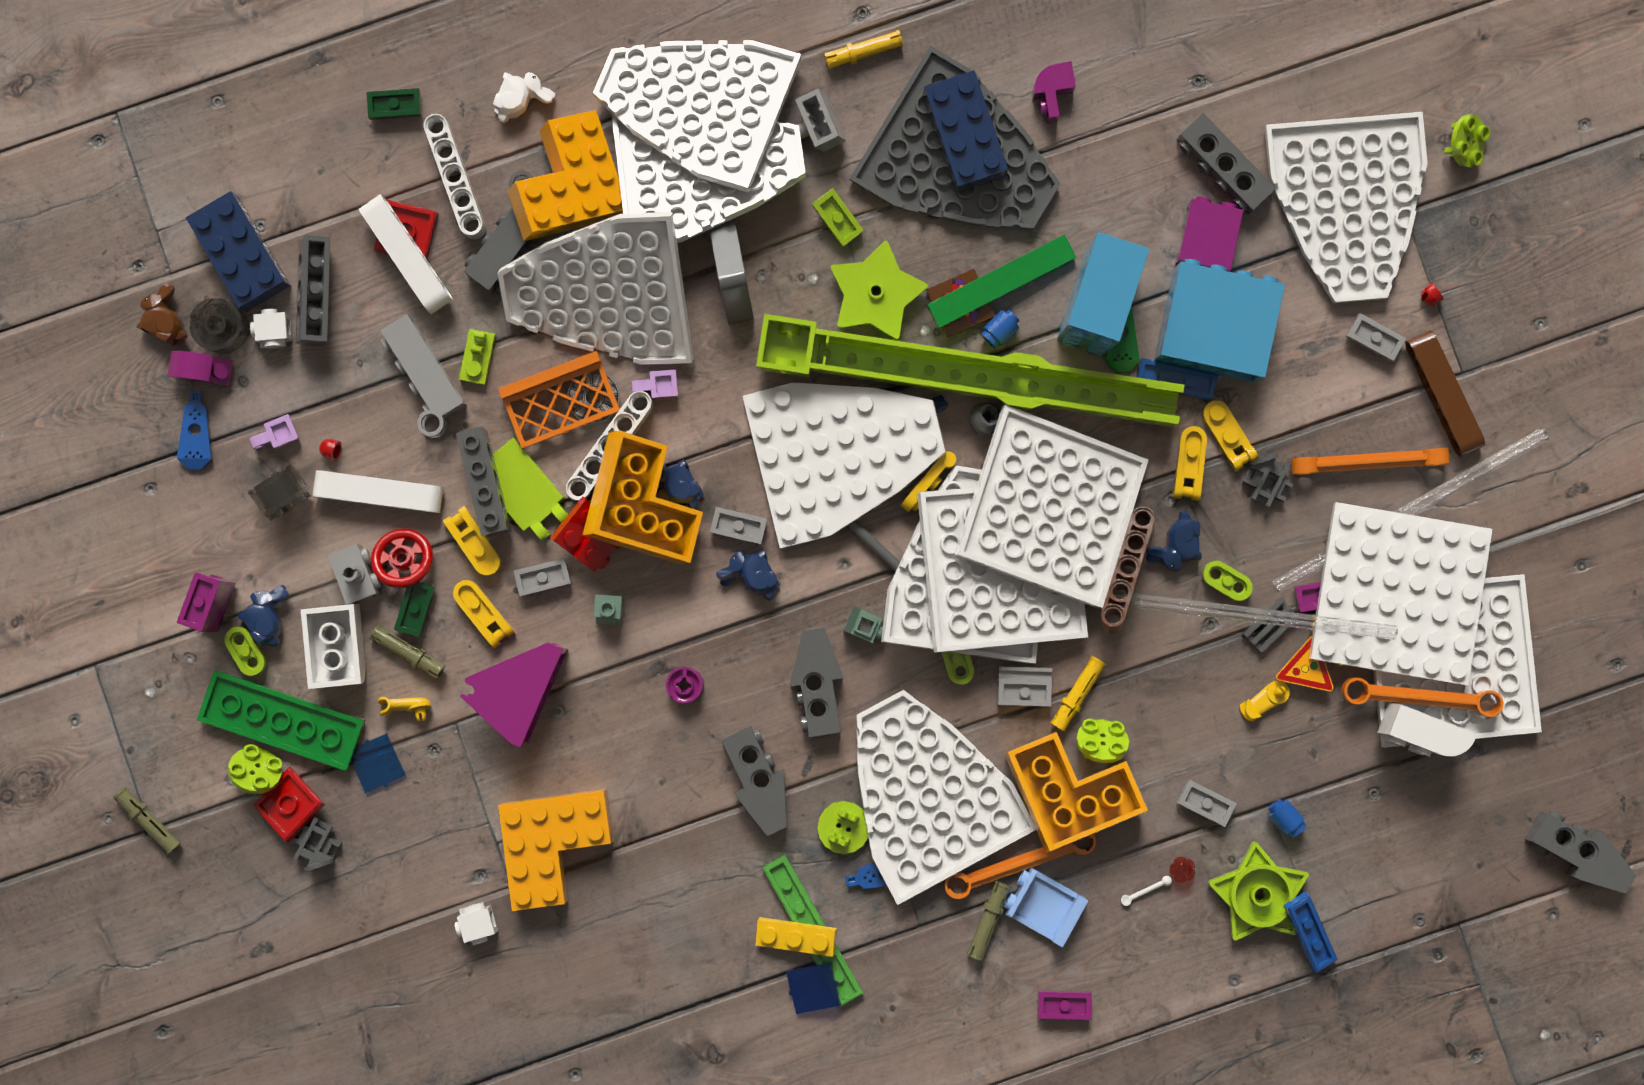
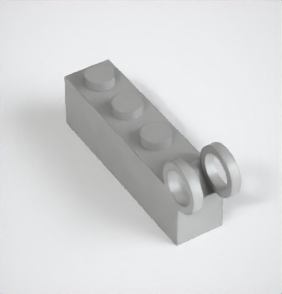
[380,314,466,438]

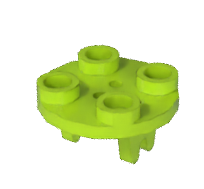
[1444,114,1490,167]
[1076,719,1129,763]
[228,744,282,794]
[817,801,868,854]

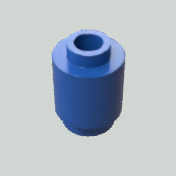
[981,310,1020,349]
[1267,799,1307,839]

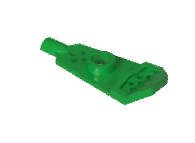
[1106,308,1140,373]

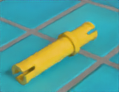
[824,30,903,69]
[1050,656,1106,732]

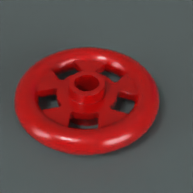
[371,528,433,588]

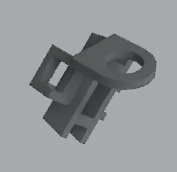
[1242,453,1294,507]
[291,817,341,872]

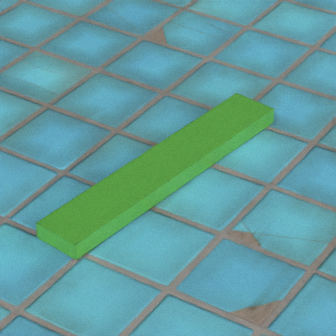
[762,854,864,1007]

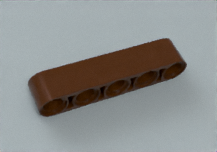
[1405,330,1485,457]
[1101,506,1155,634]

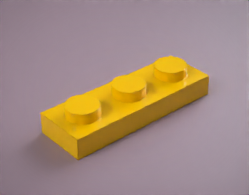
[755,917,837,957]

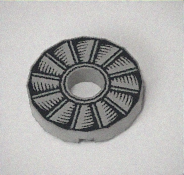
[567,372,620,424]

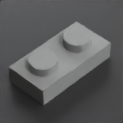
[1346,313,1406,362]
[710,507,767,545]
[513,558,572,597]
[1176,779,1237,827]

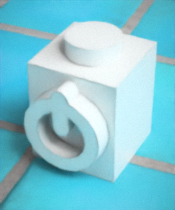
[250,309,293,349]
[455,902,498,945]

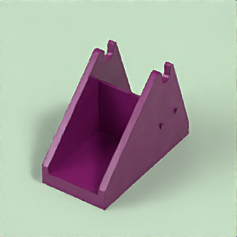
[460,642,568,748]

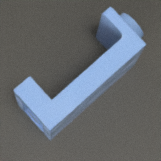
[1004,868,1088,947]

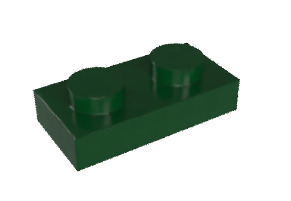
[366,88,422,120]
[394,582,436,637]

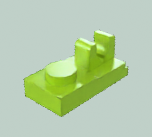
[812,188,864,246]
[459,329,496,385]

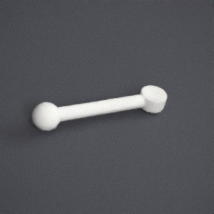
[1121,876,1172,906]

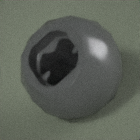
[969,402,1001,436]

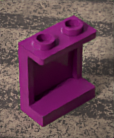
[1175,196,1243,272]
[176,572,236,632]

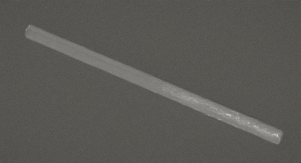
[1272,428,1549,593]
[1113,591,1398,640]

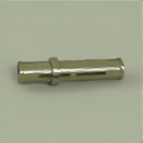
[369,625,446,680]
[113,786,181,855]
[967,880,1011,961]

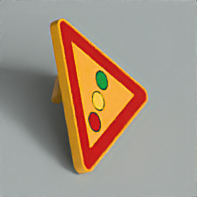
[1276,636,1333,691]

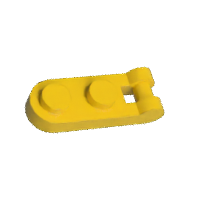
[1202,400,1259,472]
[1172,426,1207,501]
[900,451,956,512]
[443,506,501,576]
[453,580,515,649]

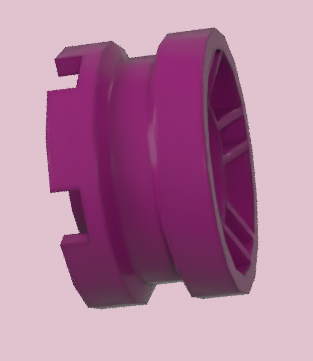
[666,667,704,704]

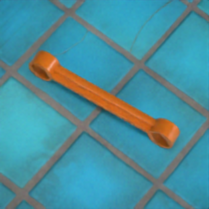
[1291,448,1450,475]
[1341,678,1504,717]
[944,834,1096,899]

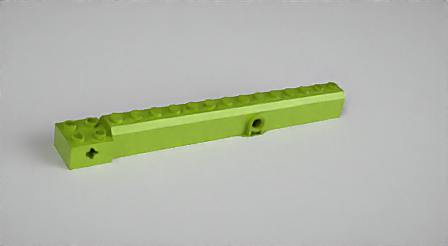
[756,314,1185,427]

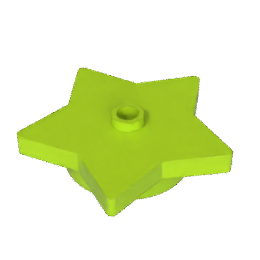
[830,241,928,340]
[1208,841,1309,941]

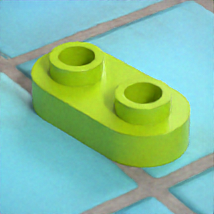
[1202,561,1253,601]
[224,627,267,676]
[941,652,974,685]

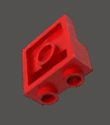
[550,496,620,572]

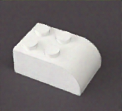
[301,604,365,689]
[1377,703,1477,757]

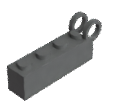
[464,171,534,294]

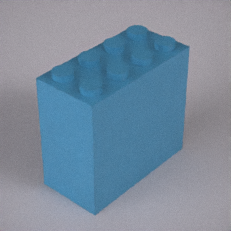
[1057,232,1150,357]
[1154,259,1285,383]

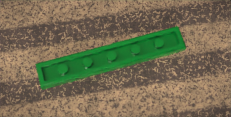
[926,234,1077,329]

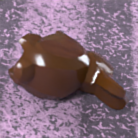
[137,283,188,346]

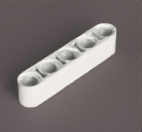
[424,114,486,240]
[359,194,453,315]
[566,391,653,501]
[312,470,444,513]

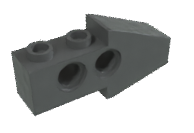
[790,627,843,737]
[722,726,787,836]
[1525,811,1636,894]

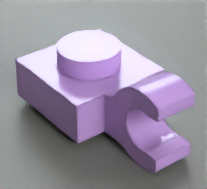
[632,370,678,399]
[249,414,300,450]

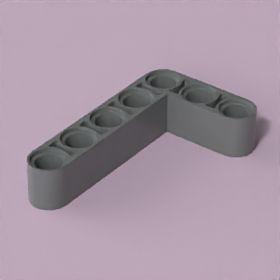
[709,219,754,324]

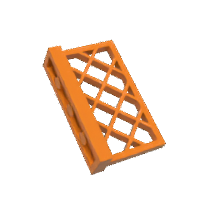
[498,351,620,449]

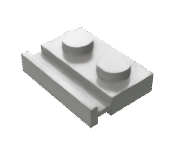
[998,666,1052,707]

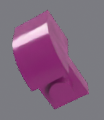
[1032,61,1076,123]
[167,351,233,386]

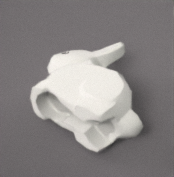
[493,72,555,124]

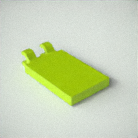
[493,438,568,540]

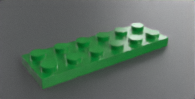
[197,670,366,771]

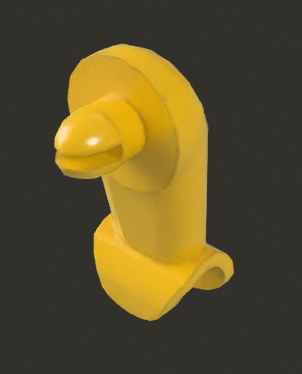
[1239,681,1290,722]
[378,697,432,722]

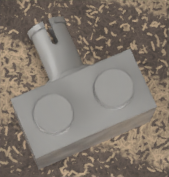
[796,88,847,152]
[328,544,382,605]

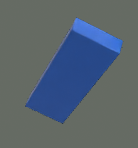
[1136,358,1218,401]
[1283,892,1338,973]

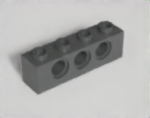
[1177,113,1276,215]
[296,235,330,346]
[456,427,512,538]

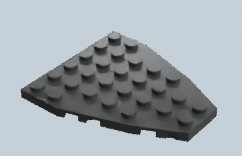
[849,45,1060,230]

